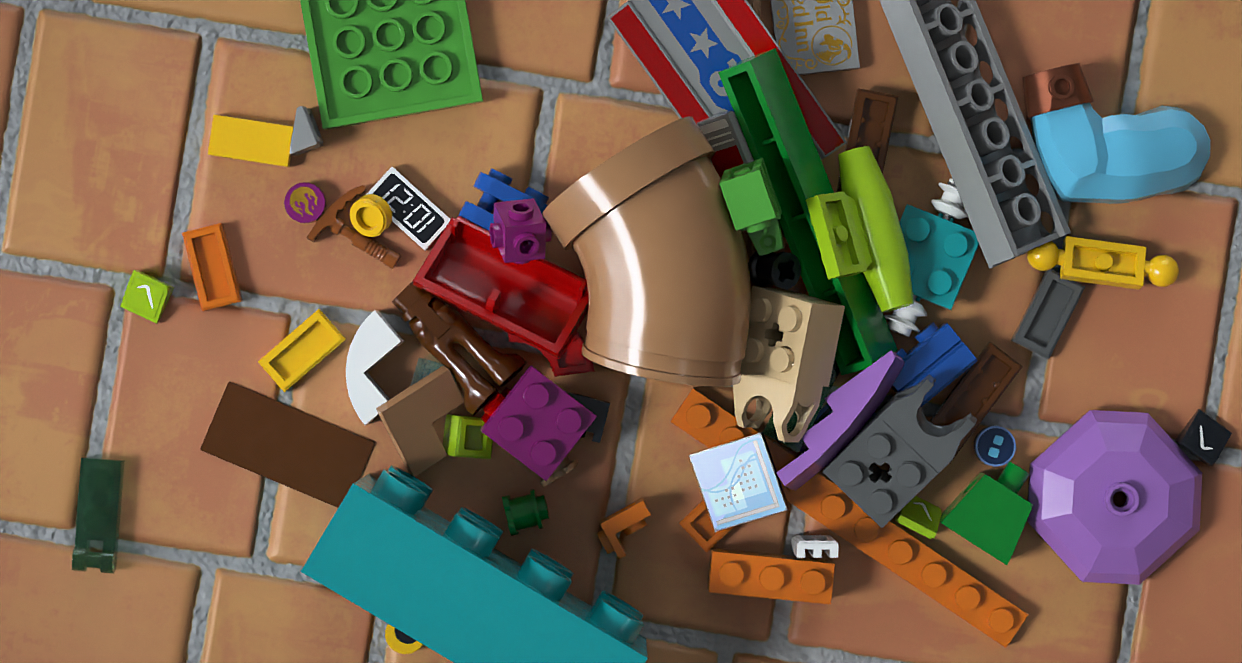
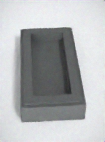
[1011,269,1085,359]

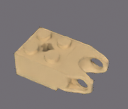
[733,286,845,443]

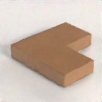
[376,366,464,477]

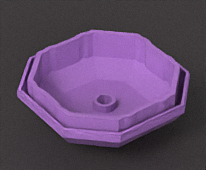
[1027,410,1202,585]

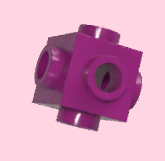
[489,198,552,264]

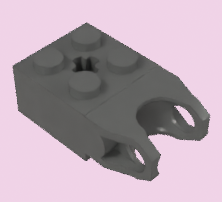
[823,374,977,528]

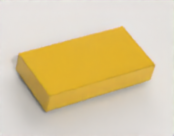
[207,115,293,168]
[258,309,346,392]

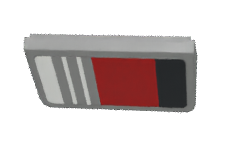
[697,111,754,178]

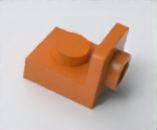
[597,498,651,559]

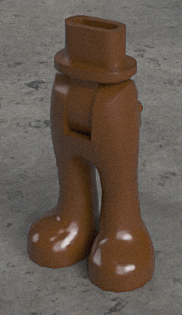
[392,281,527,416]

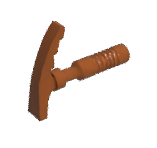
[306,185,401,269]

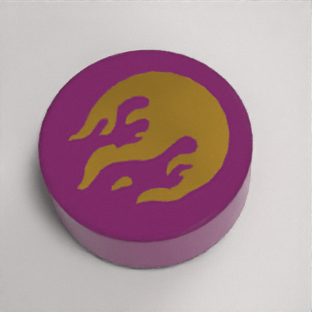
[284,182,326,223]

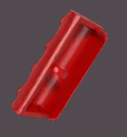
[413,216,589,358]

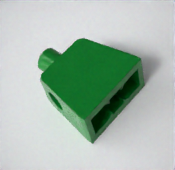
[940,461,1033,565]

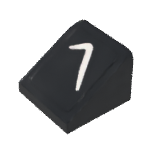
[1174,409,1232,466]

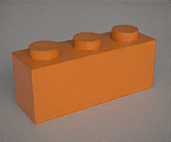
[707,548,835,605]

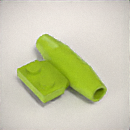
[806,146,914,313]

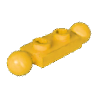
[1027,236,1179,290]

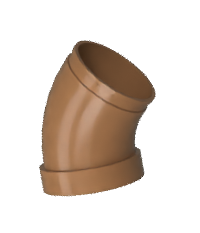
[542,116,751,387]

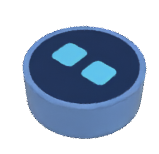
[974,426,1016,467]

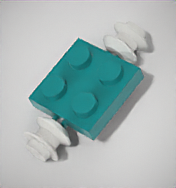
[884,178,979,337]

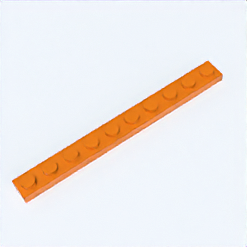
[670,388,1028,648]

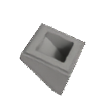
[289,106,324,156]

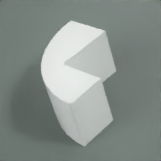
[346,310,404,425]

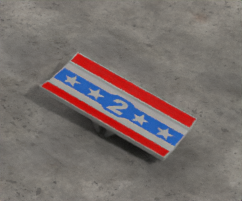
[607,0,847,160]

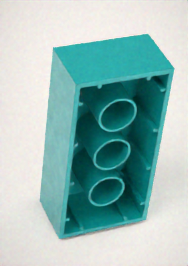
[301,465,648,663]

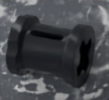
[748,251,801,289]

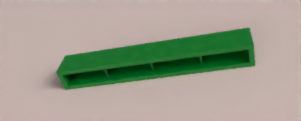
[718,48,898,375]

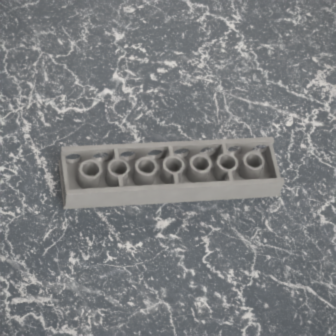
[879,0,1071,269]

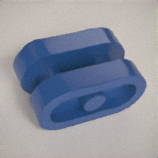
[459,168,549,230]

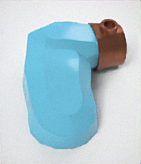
[1023,63,1211,204]

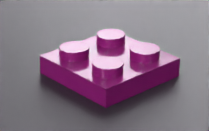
[480,365,597,481]

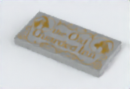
[770,0,860,75]

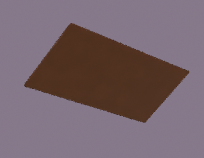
[200,382,374,508]

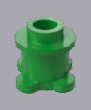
[502,489,550,536]

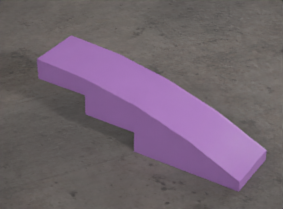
[776,350,905,491]

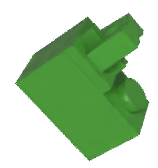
[719,158,784,256]

